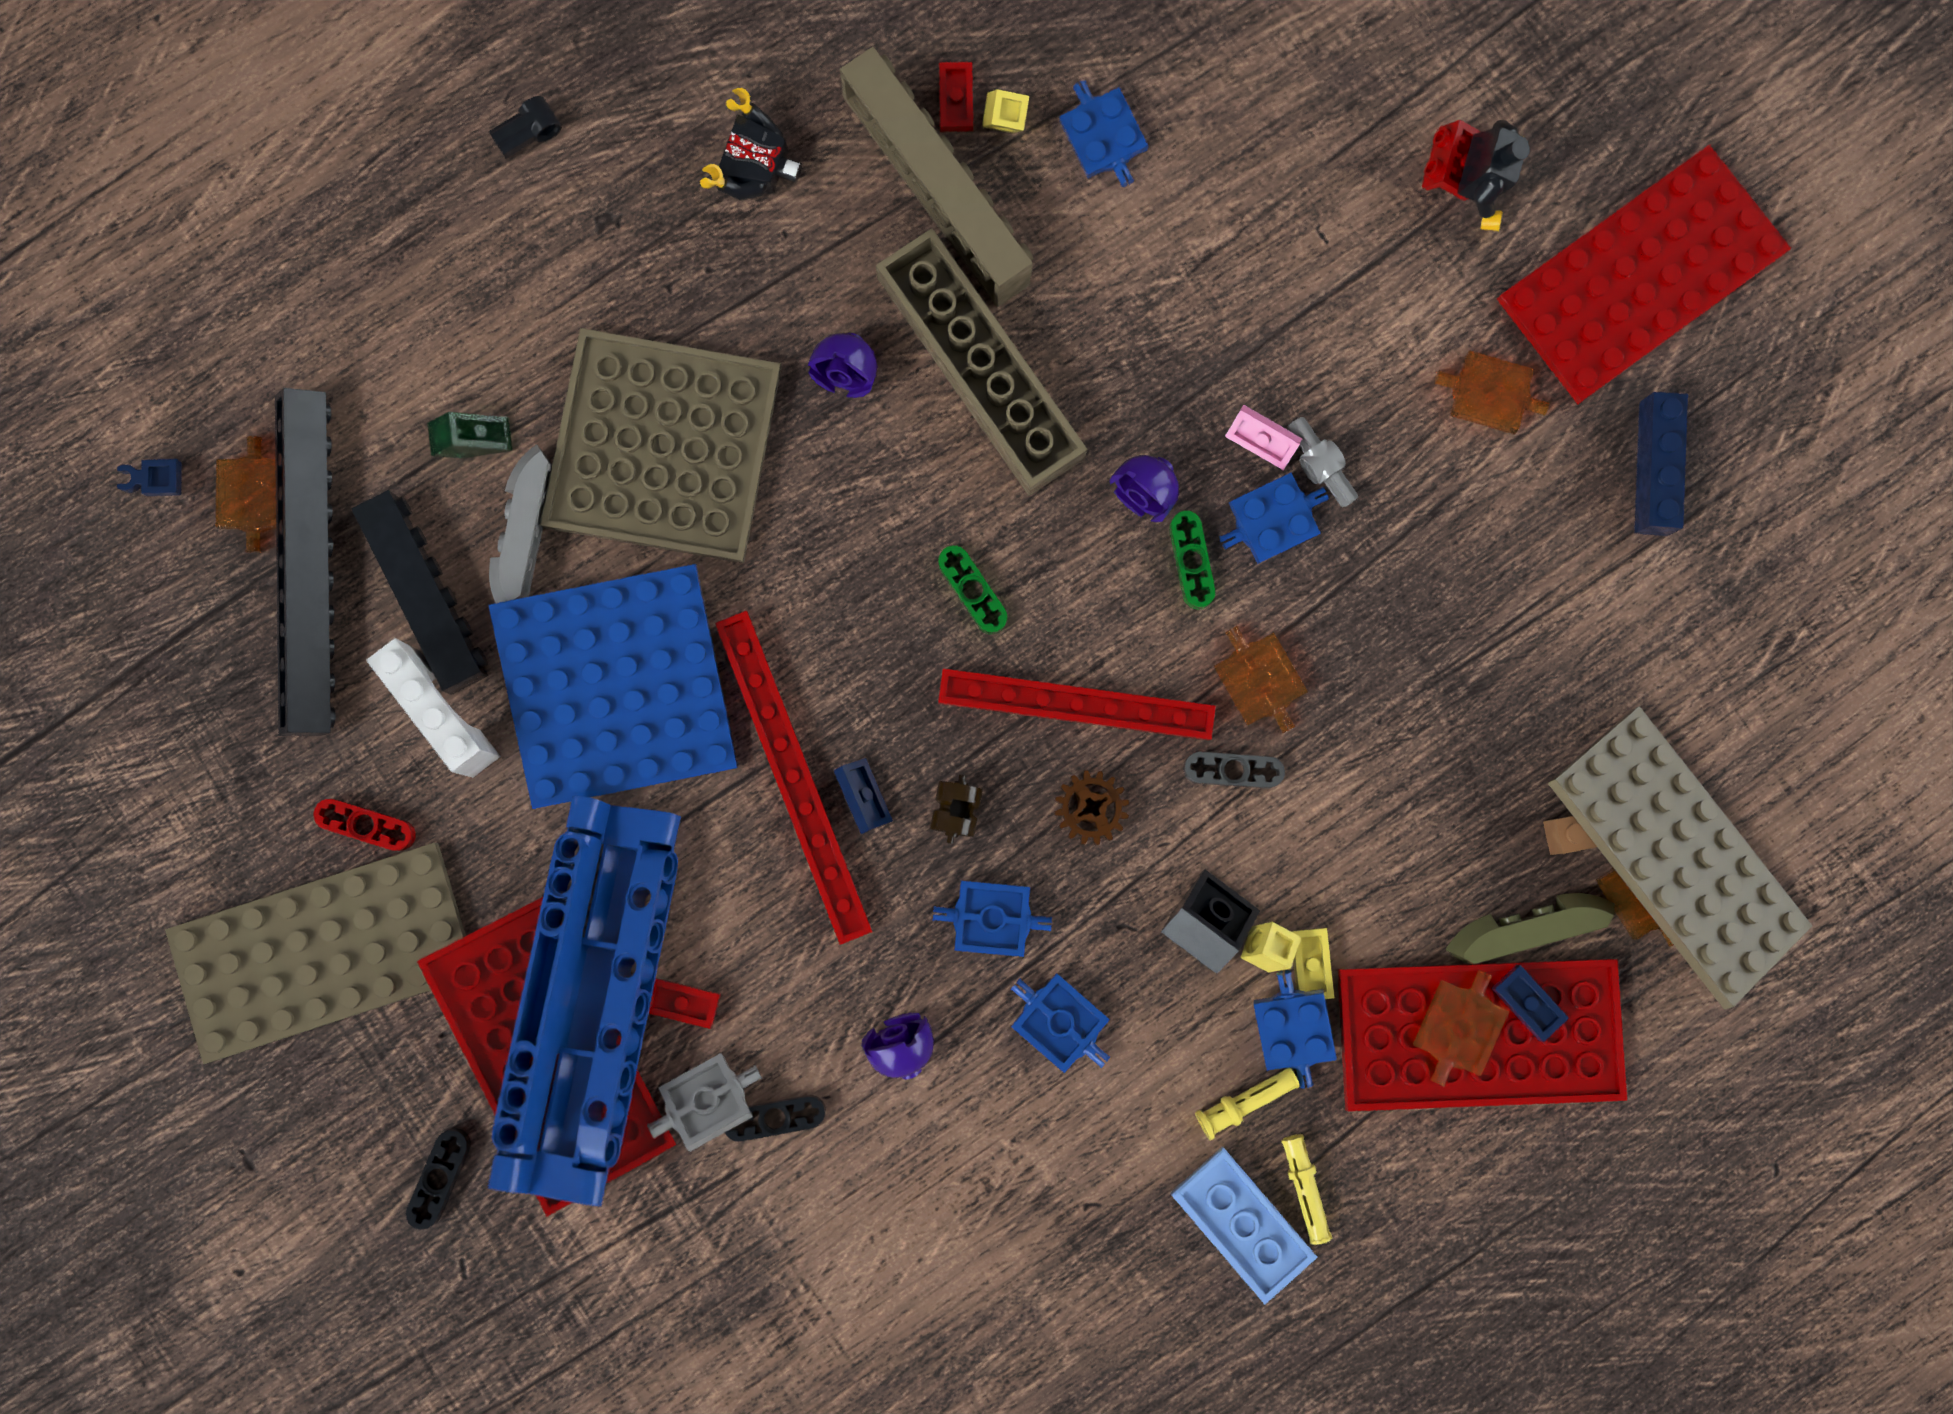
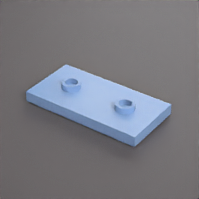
[1170,1147,1318,1304]

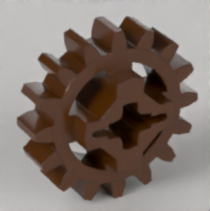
[1054,770,1129,846]

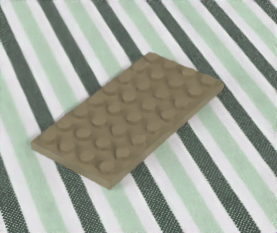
[1548,706,1812,1009]
[165,843,466,1064]

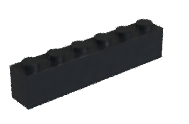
[351,490,488,695]

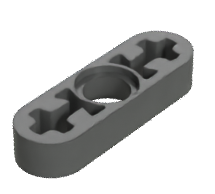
[1183,752,1285,789]

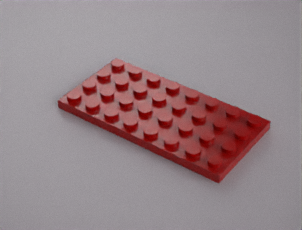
[1497,144,1792,404]
[417,897,676,1217]
[1337,959,1628,1111]

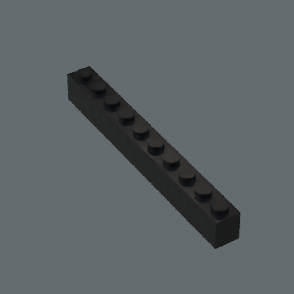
[275,388,336,736]

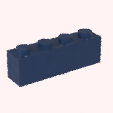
[1634,392,1688,536]

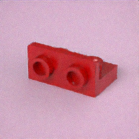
[1421,120,1481,201]

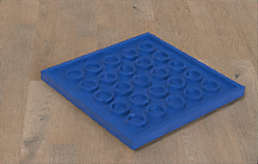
[488,564,738,809]

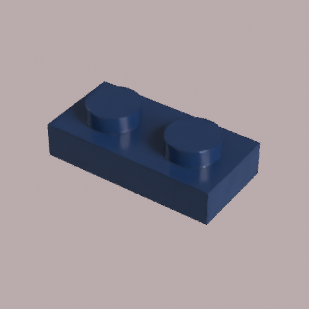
[833,758,893,834]
[1491,965,1569,1042]

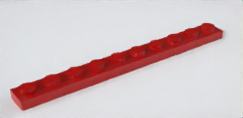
[715,611,873,945]

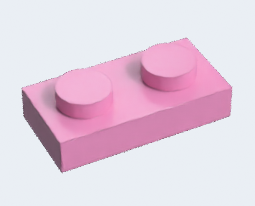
[1225,405,1302,470]

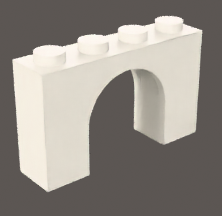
[366,638,501,778]

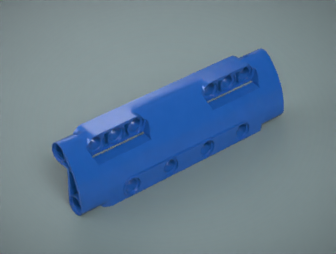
[488,796,681,1207]

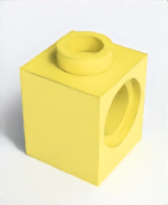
[982,89,1029,133]
[1240,922,1301,972]

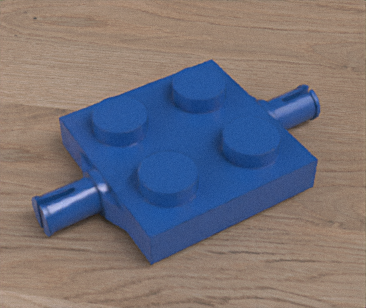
[1059,80,1148,187]
[1219,472,1329,564]
[933,881,1052,957]
[1253,970,1337,1088]
[1010,973,1110,1073]

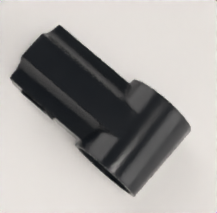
[488,96,562,159]

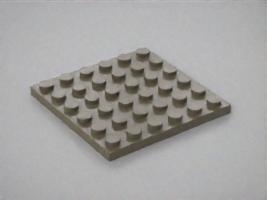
[540,328,782,563]

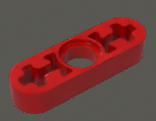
[313,799,416,851]

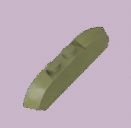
[1446,893,1615,964]

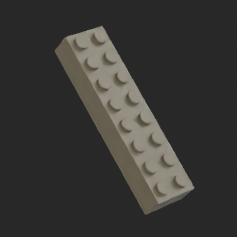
[840,47,1034,308]
[876,228,1088,496]

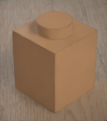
[1543,816,1597,855]

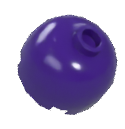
[808,333,878,398]
[1109,455,1179,522]
[861,1013,934,1080]

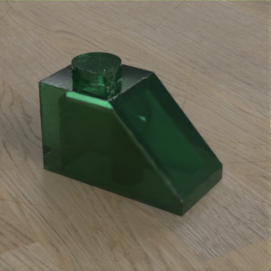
[427,412,513,459]

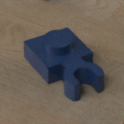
[117,459,182,497]

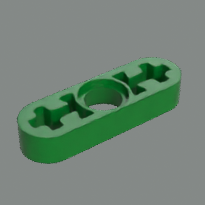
[1169,511,1215,610]
[938,545,1007,635]

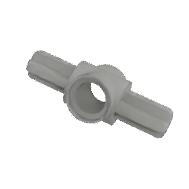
[1288,417,1358,507]

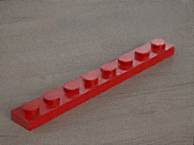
[938,669,1216,741]

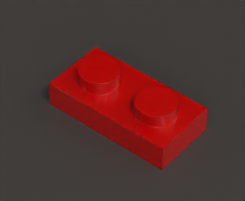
[939,62,973,132]
[648,978,721,1029]

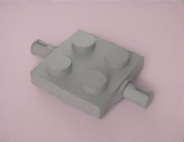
[648,1053,762,1152]

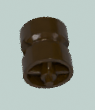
[930,775,983,844]

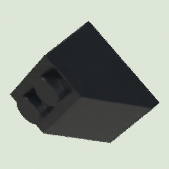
[1161,869,1260,974]

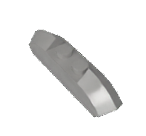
[489,444,552,603]

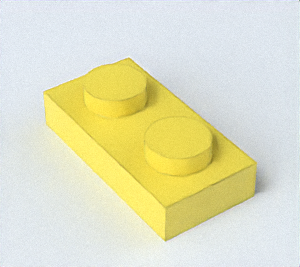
[1291,928,1335,999]

